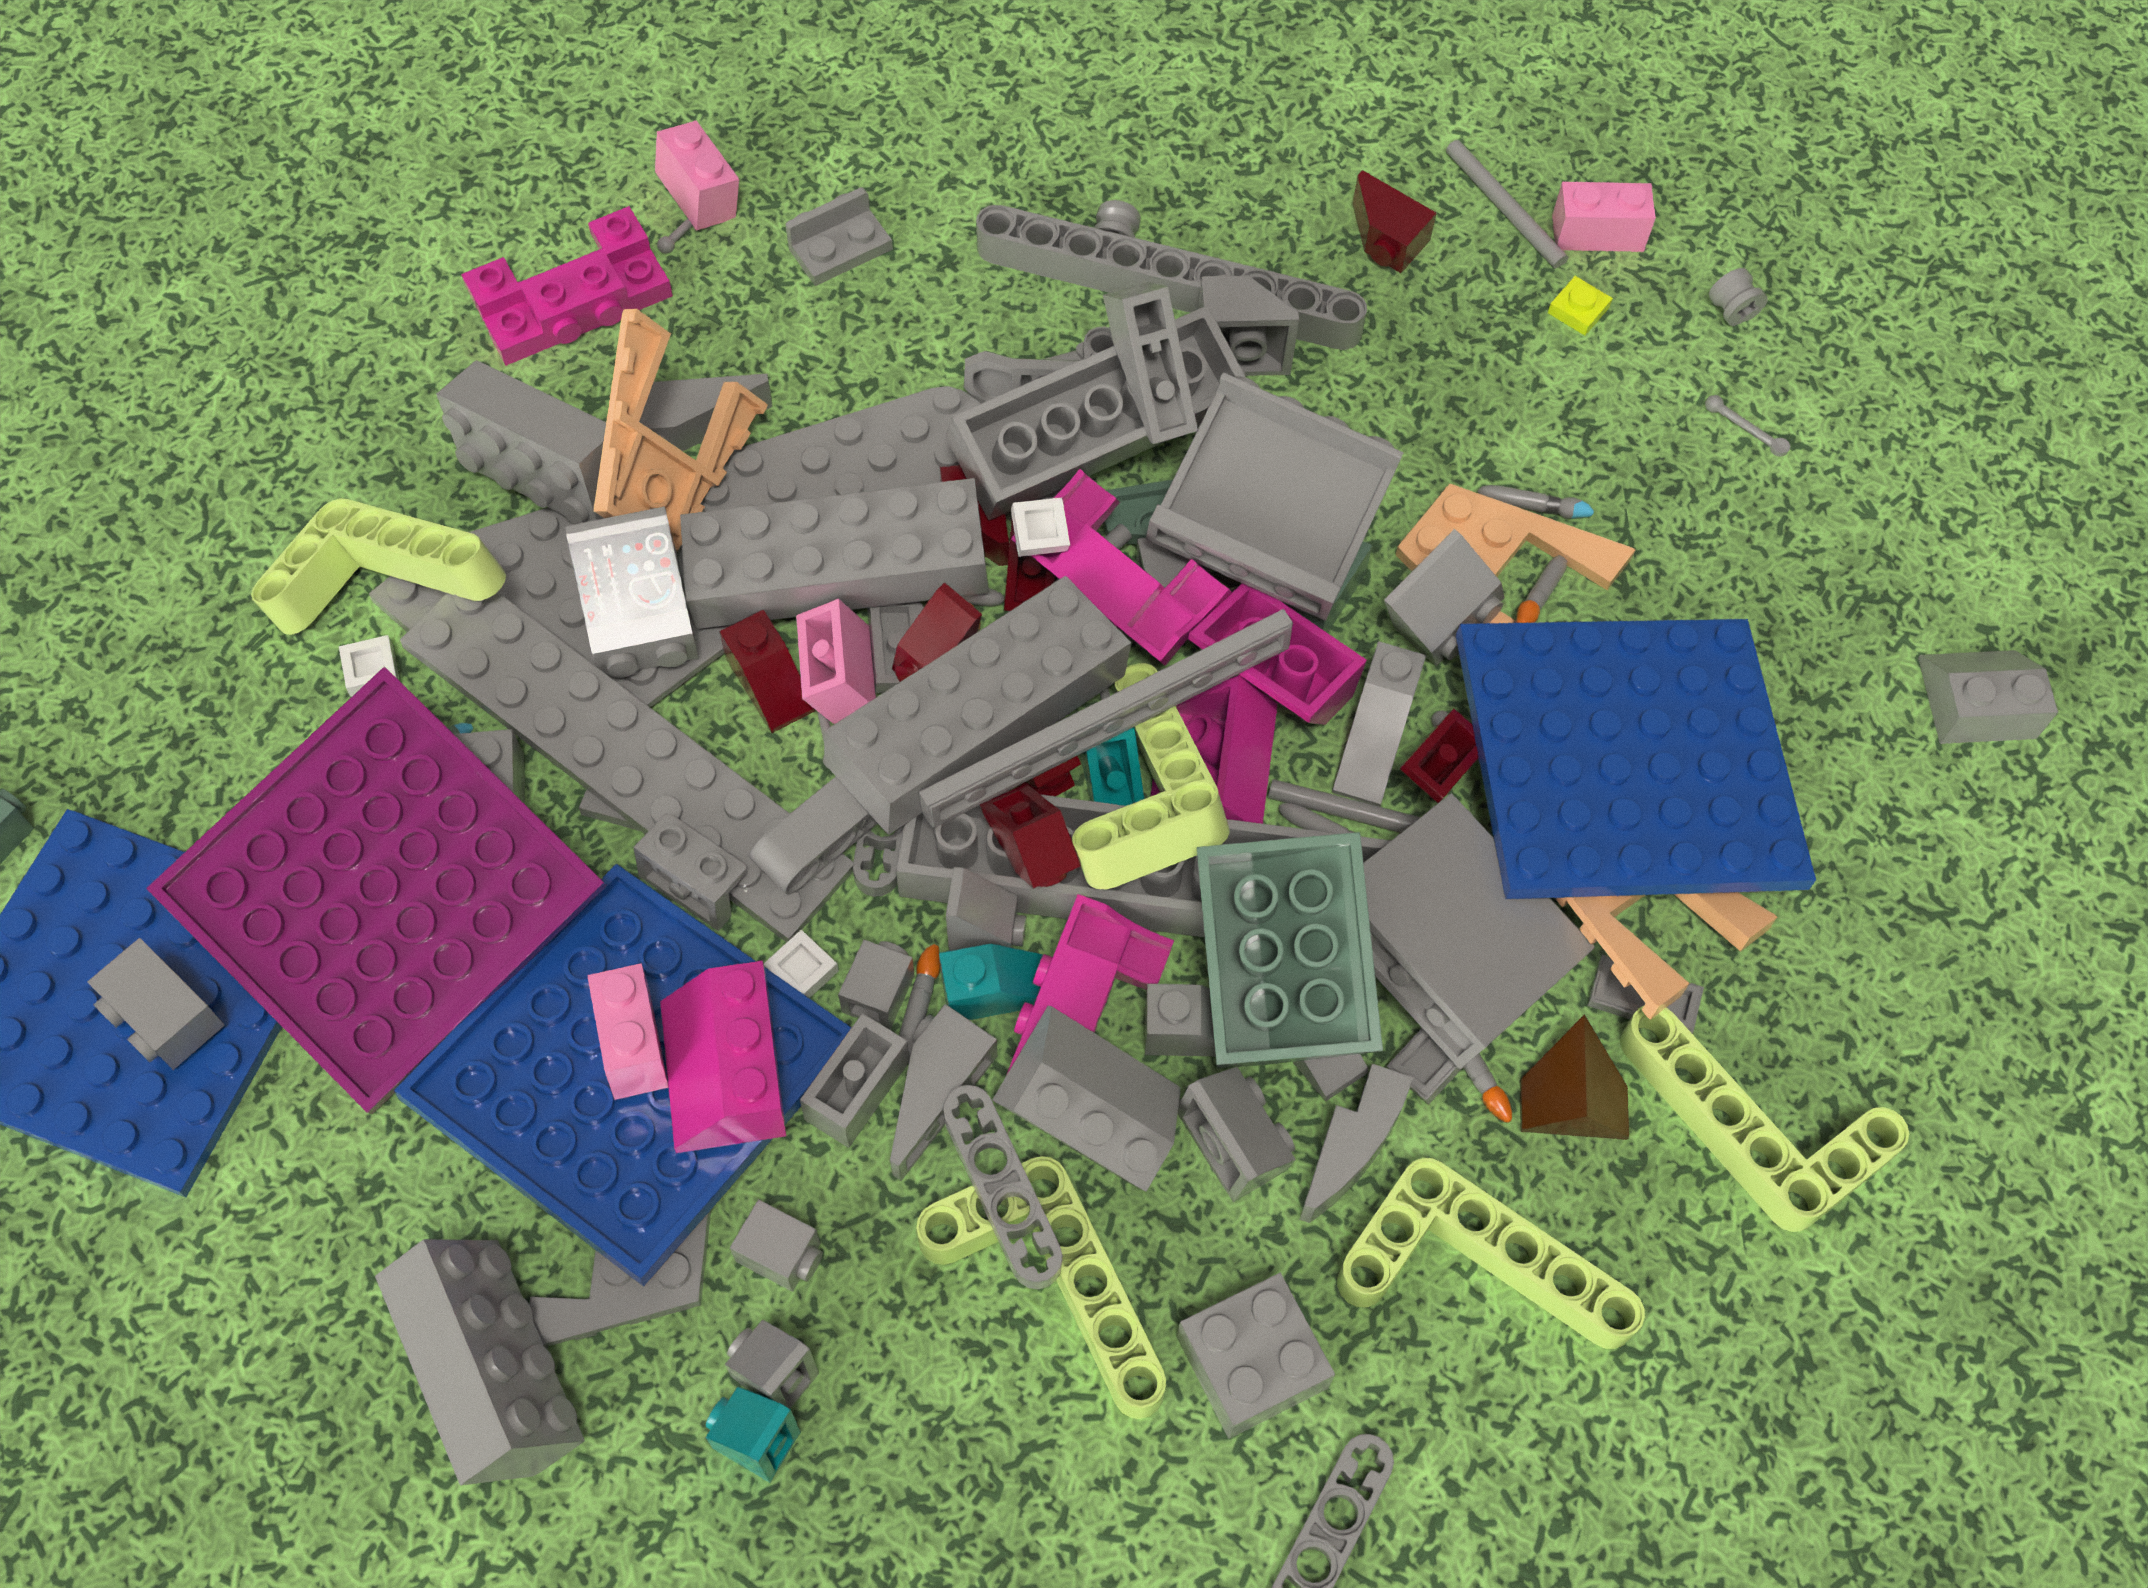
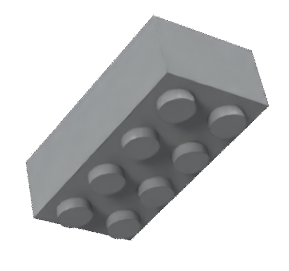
[436,360,606,524]
[375,1239,585,1486]

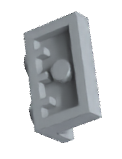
[785,187,893,286]
[633,813,747,931]

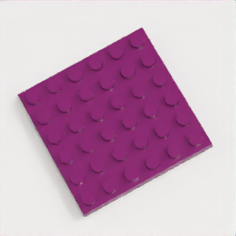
[146,666,607,1115]

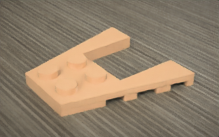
[594,309,768,552]
[1395,484,1635,624]
[1555,892,1777,1020]

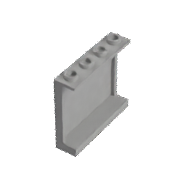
[1146,372,1404,621]
[1363,793,1595,1069]

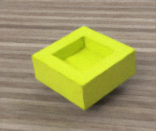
[1548,276,1613,336]

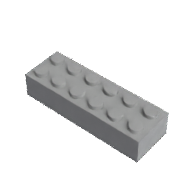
[945,305,1245,520]
[680,478,989,629]
[824,576,1131,835]

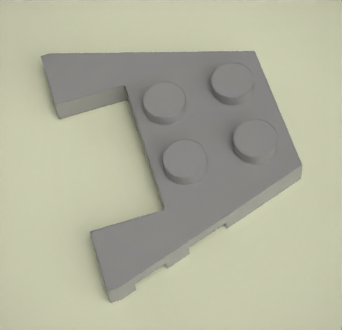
[529,1210,711,1349]

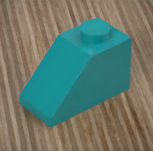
[1080,727,1144,806]
[939,944,1043,1020]
[706,1387,801,1483]

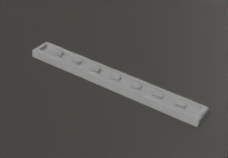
[919,609,1293,828]

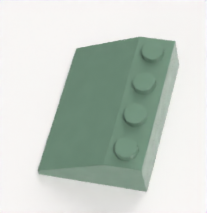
[1197,832,1383,1069]

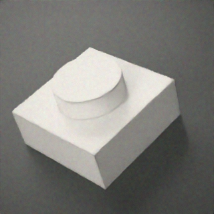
[1011,497,1070,557]
[339,635,400,697]
[764,930,839,998]

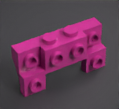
[461,206,673,366]
[1011,469,1231,666]
[1006,894,1174,1076]

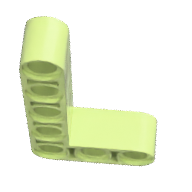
[251,498,506,635]
[1072,663,1230,890]
[1620,1006,1909,1232]
[916,1156,1166,1419]
[1337,1158,1645,1349]

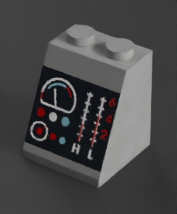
[565,506,699,678]

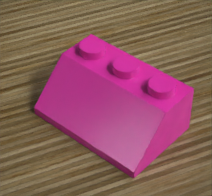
[1188,583,1367,725]
[1150,675,1278,824]
[660,961,786,1153]

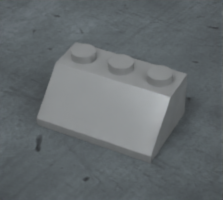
[992,1005,1181,1192]

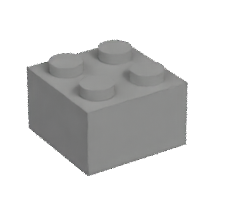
[1177,1272,1335,1439]

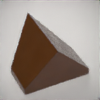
[1520,1014,1629,1140]

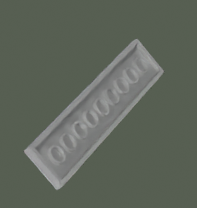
[400,592,853,943]

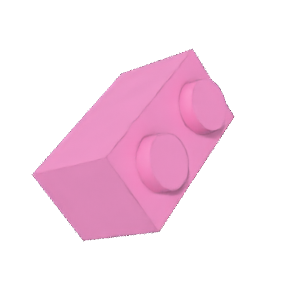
[655,120,739,231]
[1552,182,1656,252]
[796,599,876,724]
[587,963,669,1100]

